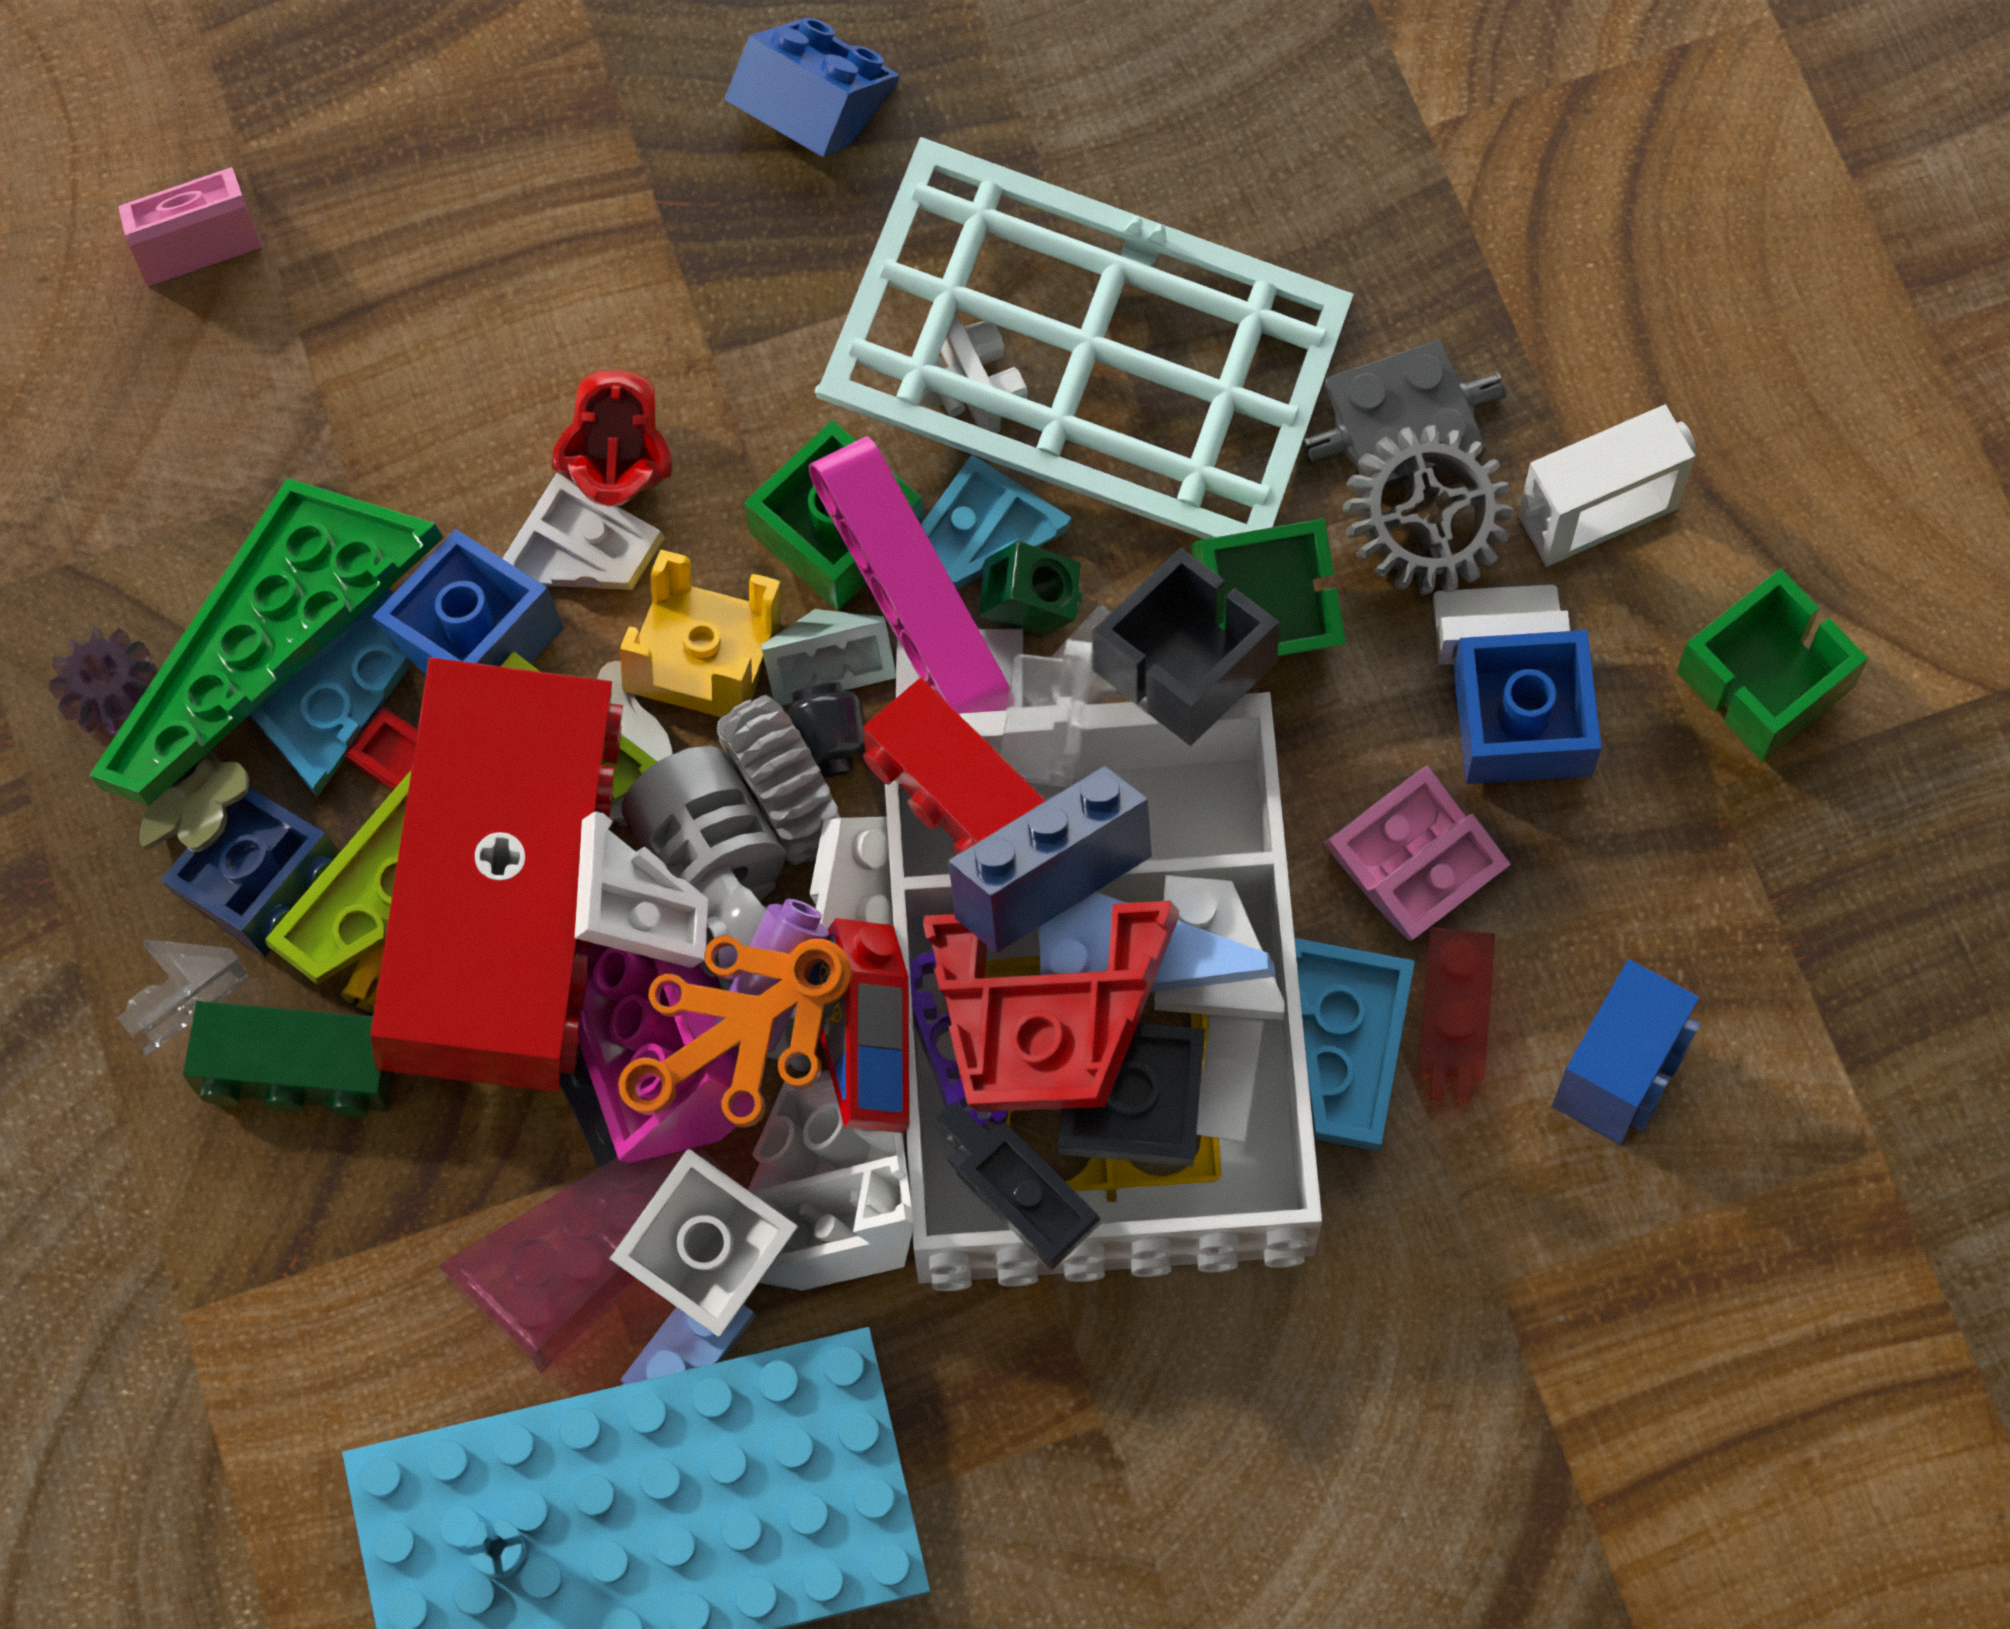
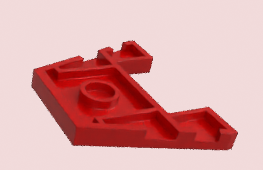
[923,901,1179,1112]

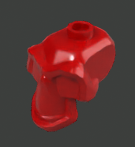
[552,369,672,507]

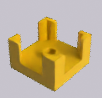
[620,549,781,717]

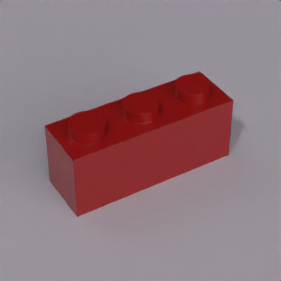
[863,677,1046,855]

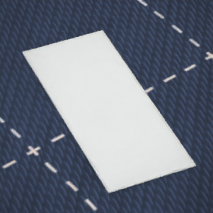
[1196,1015,1264,1142]

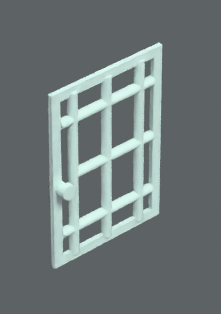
[815,137,1353,539]

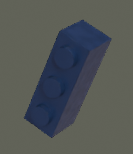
[948,766,1152,953]

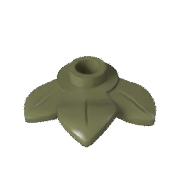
[140,751,249,852]

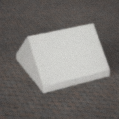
[610,1148,799,1337]

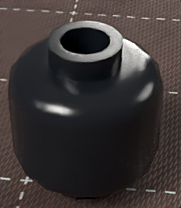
[783,682,866,778]

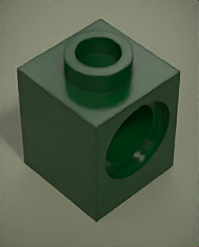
[978,540,1082,638]

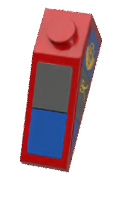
[808,918,910,1133]

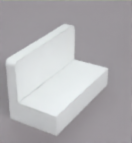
[1432,585,1570,665]

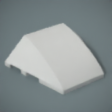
[748,1070,914,1291]

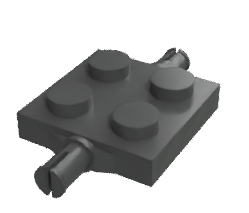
[1302,339,1506,491]

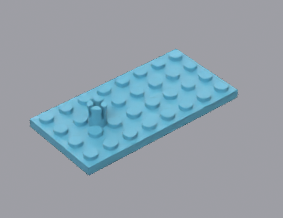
[342,1327,931,1629]

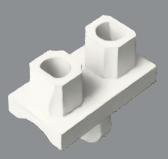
[922,314,1028,433]

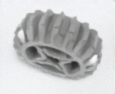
[1343,425,1513,595]
[717,695,840,866]

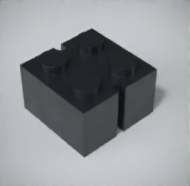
[1092,547,1279,746]

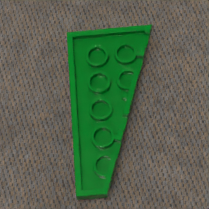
[89,478,444,806]

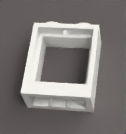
[1518,404,1697,567]

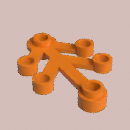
[619,935,852,1127]

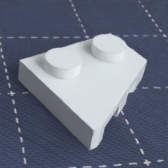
[575,811,708,968]
[1154,875,1285,1021]

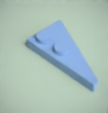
[1039,892,1275,993]

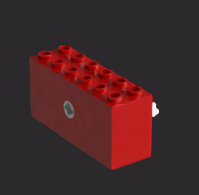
[370,657,623,1092]

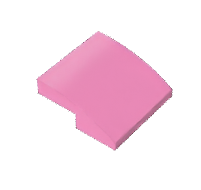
[1324,765,1511,941]

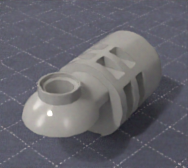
[621,746,787,981]

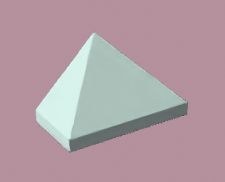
[761,609,896,705]

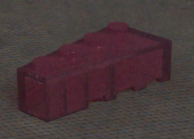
[438,1146,724,1374]

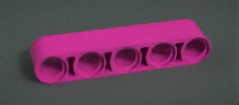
[809,436,1014,714]

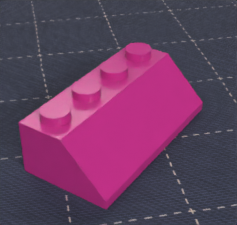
[570,943,762,1163]

